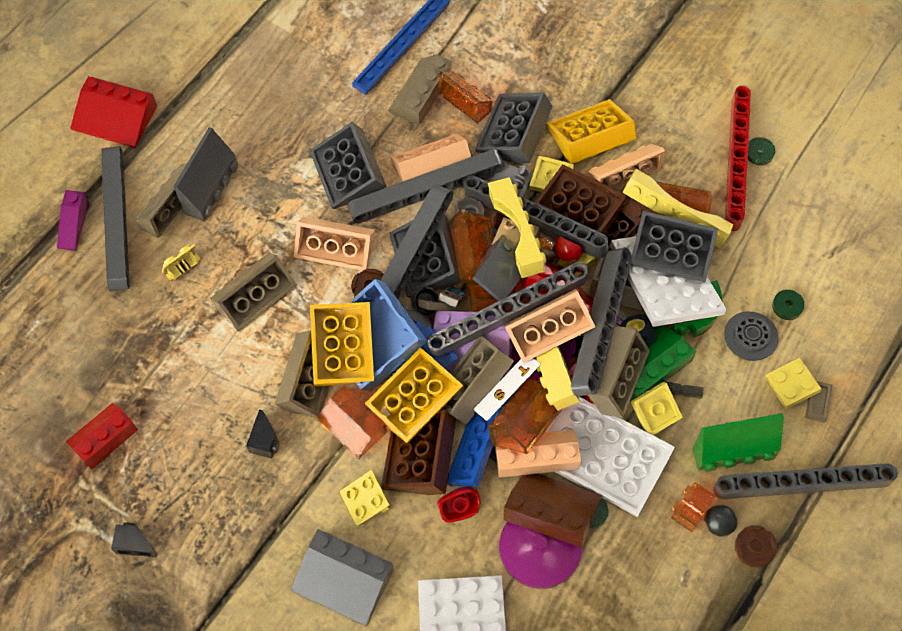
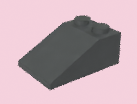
[472,235,521,301]

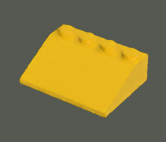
[546,99,636,164]
[310,302,374,387]
[365,347,463,443]

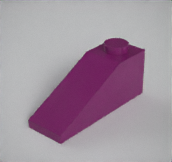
[57,190,89,251]

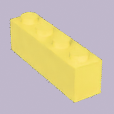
[536,345,580,411]

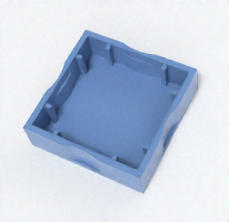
[351,279,428,391]

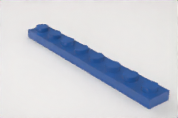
[352,0,449,95]

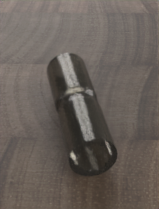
[664,381,703,399]

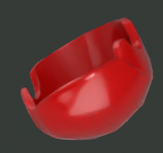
[554,237,583,262]

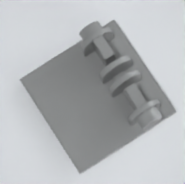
[490,163,533,197]

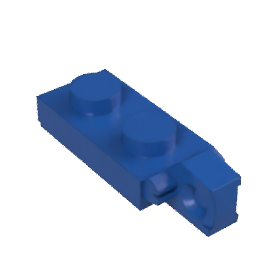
[416,321,458,370]

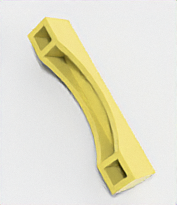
[622,169,733,248]
[488,177,547,278]

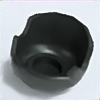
[411,286,439,315]
[704,505,738,537]

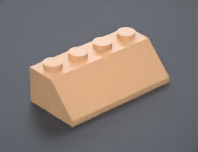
[390,134,471,182]
[587,144,665,190]
[294,216,375,271]
[505,289,595,363]
[494,430,581,478]

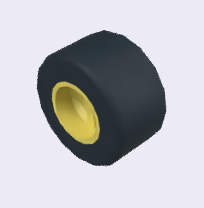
[619,314,656,348]

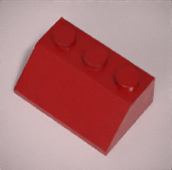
[66,403,138,470]

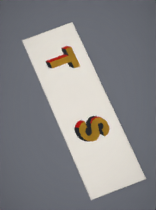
[473,358,540,421]

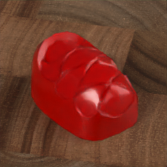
[437,487,481,523]

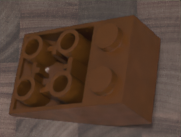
[606,188,650,246]

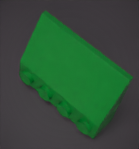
[630,325,696,402]
[692,413,784,472]

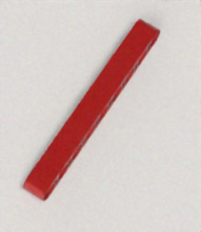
[725,86,751,231]

